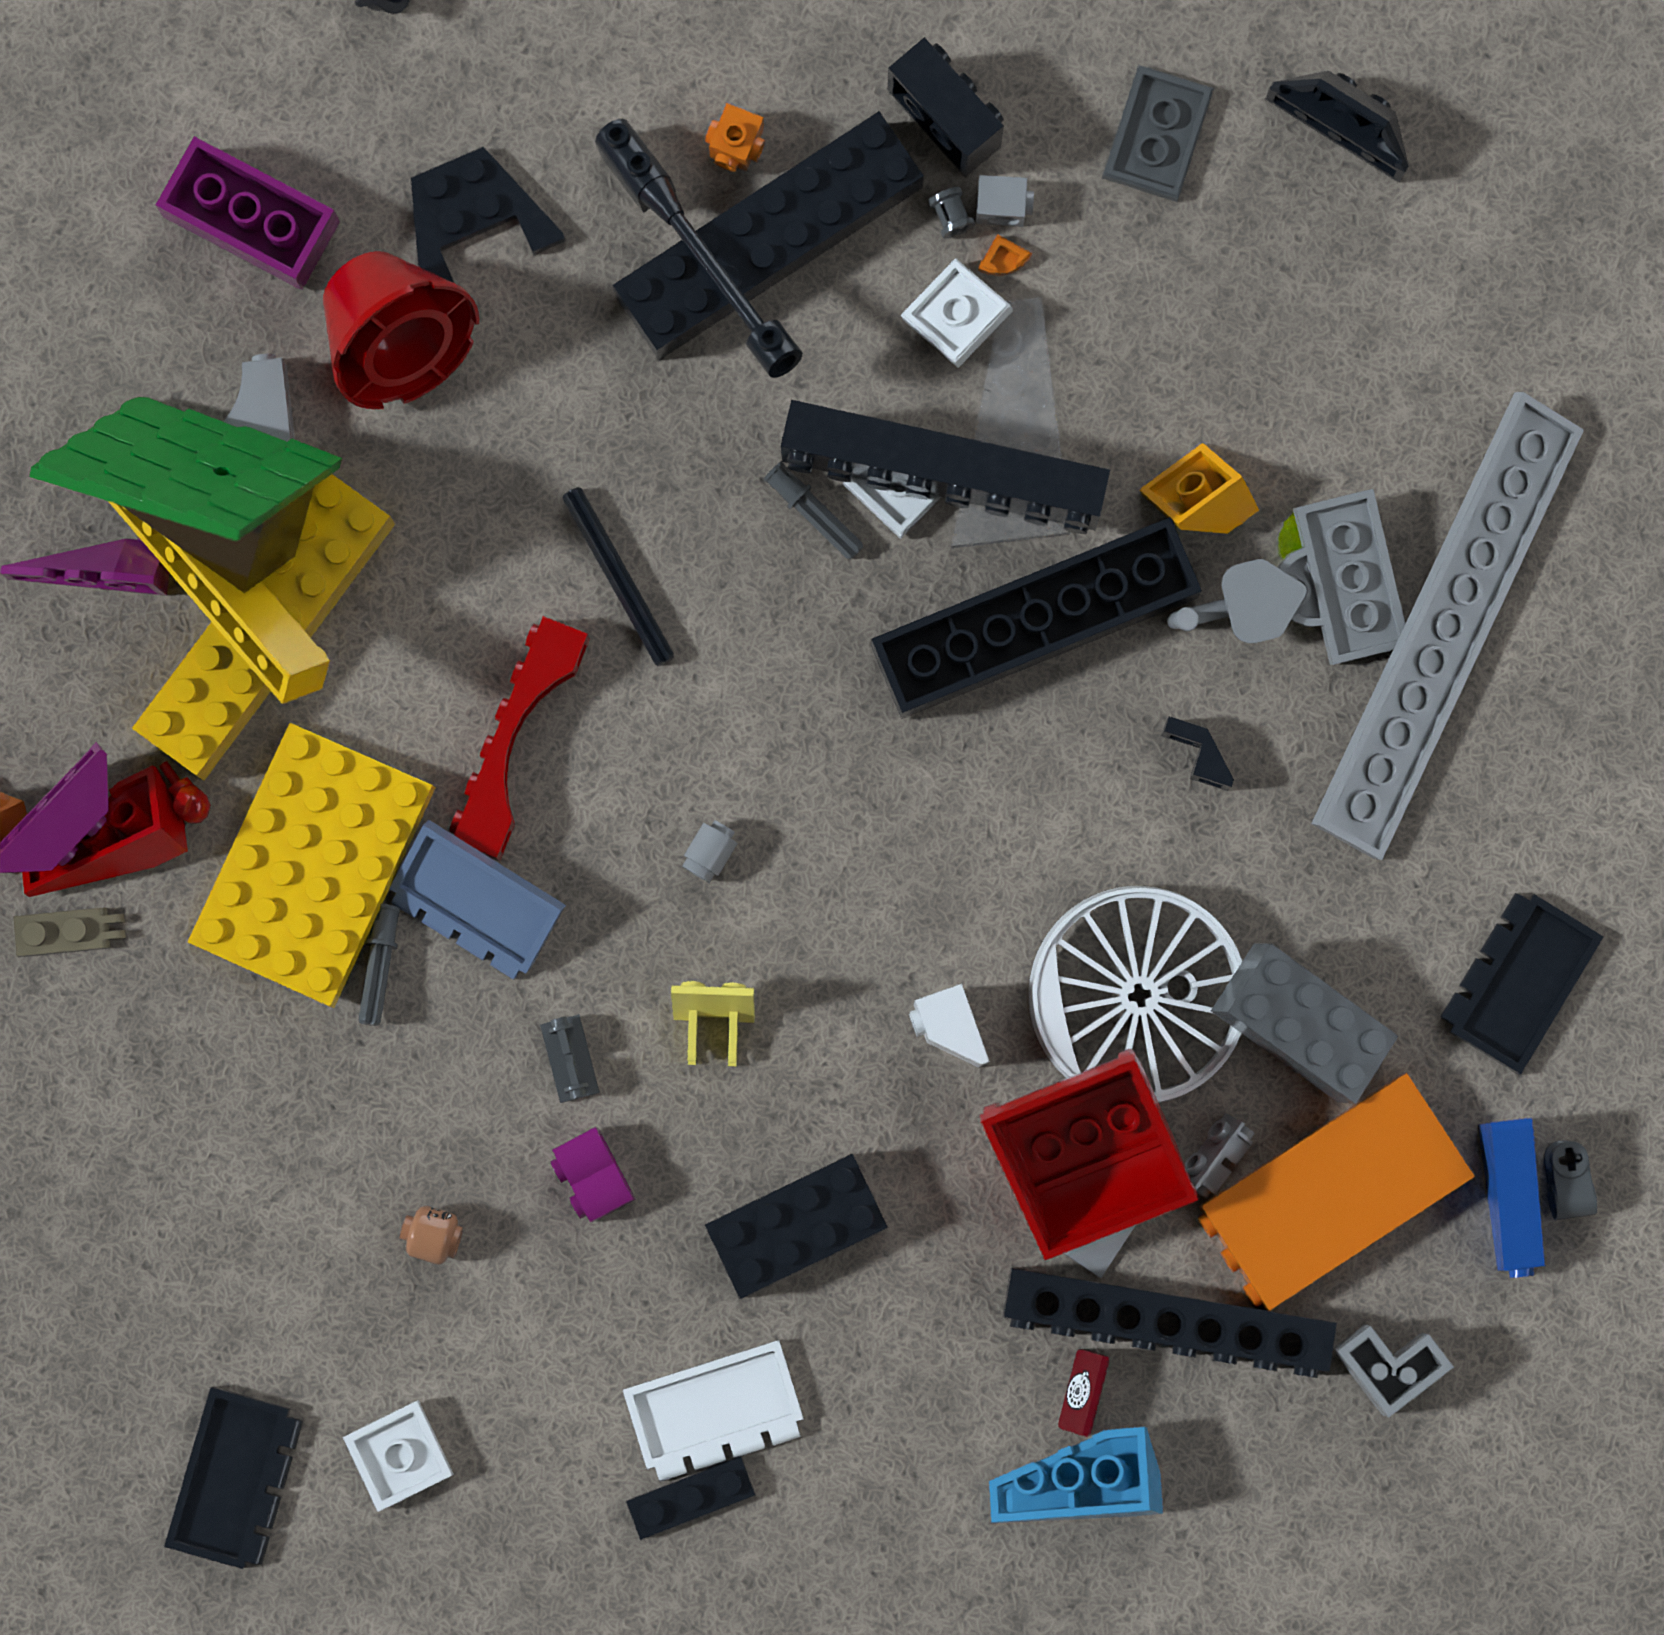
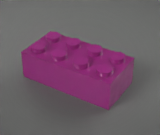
[155,136,340,290]

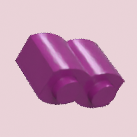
[550,1127,636,1223]

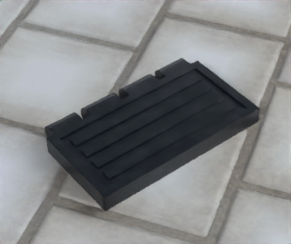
[1440,893,1604,1075]
[164,1386,303,1569]

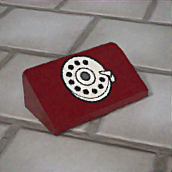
[1058,1349,1110,1437]

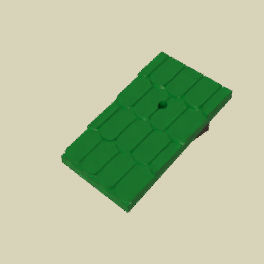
[29,397,342,593]

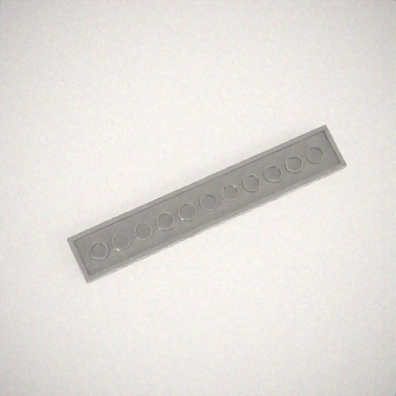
[1311,392,1584,860]

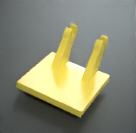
[671,981,755,1067]

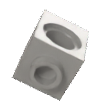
[976,175,1034,227]

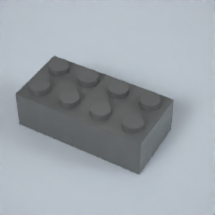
[1211,943,1398,1104]

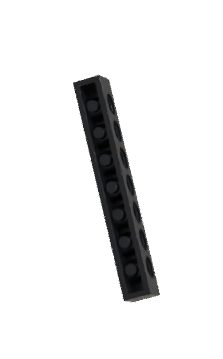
[1002,1268,1337,1378]

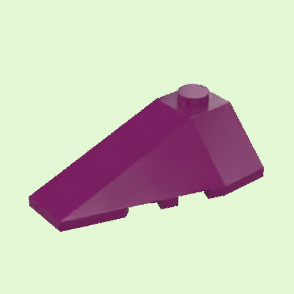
[0,537,170,596]

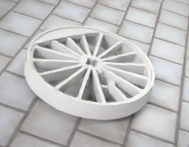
[1029,886,1242,1103]

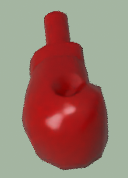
[159,761,211,824]

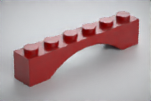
[449,616,590,861]

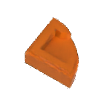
[978,234,1032,276]

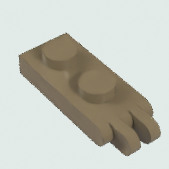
[13,908,126,957]

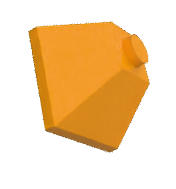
[1139,443,1259,534]

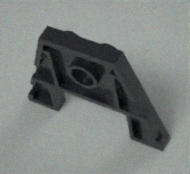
[411,146,566,283]

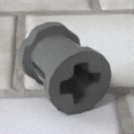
[928,187,976,239]

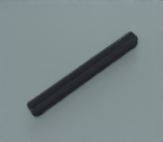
[563,487,674,666]

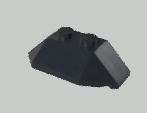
[1265,70,1409,183]

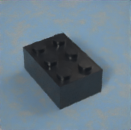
[887,37,1004,177]

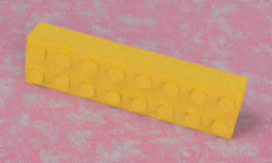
[132,474,395,781]

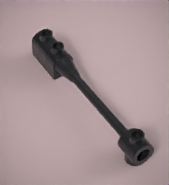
[595,118,803,378]

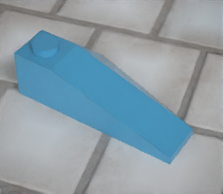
[989,1427,1163,1523]

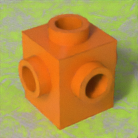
[705,103,765,172]

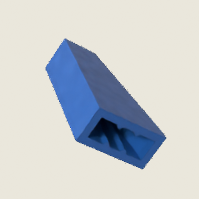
[1478,1118,1545,1278]

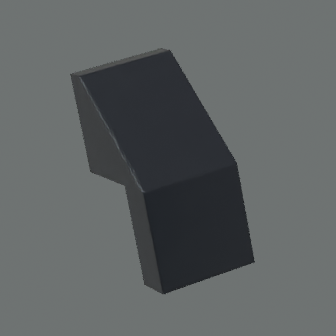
[1161,716,1234,791]

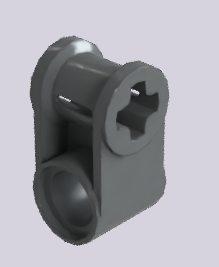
[1544,1140,1598,1221]

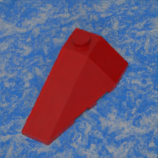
[22,765,188,897]

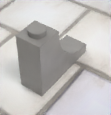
[223,354,295,442]

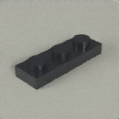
[626,1456,756,1540]

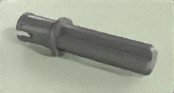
[763,461,863,559]
[358,904,400,1026]

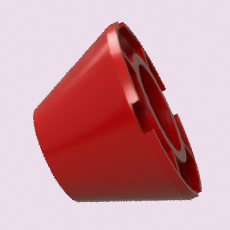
[323,251,480,410]

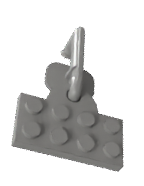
[1167,489,1405,665]

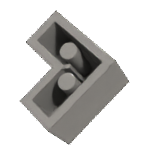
[1333,1325,1454,1418]

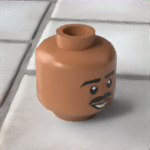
[400,1206,463,1265]

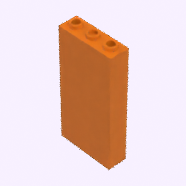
[1198,1073,1475,1311]

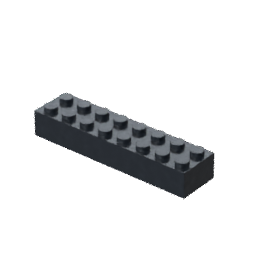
[613,111,924,360]
[780,399,1110,534]
[871,517,1202,719]

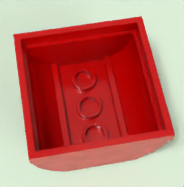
[980,1048,1198,1261]

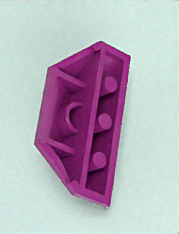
[0,742,109,873]

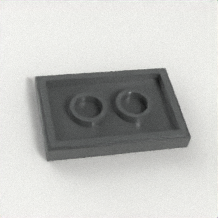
[1102,65,1214,202]

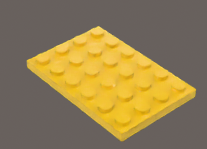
[188,723,436,1008]

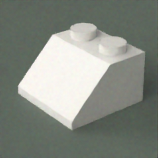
[909,984,989,1068]

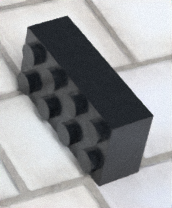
[705,1153,888,1299]

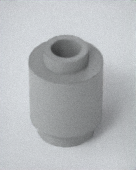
[682,820,738,883]

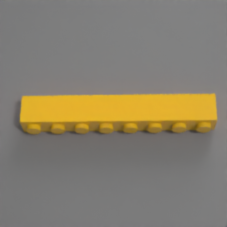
[108,501,330,704]

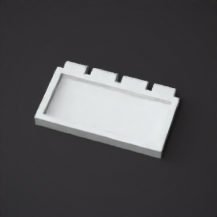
[623,1340,804,1482]

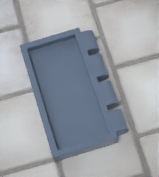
[389,820,566,980]

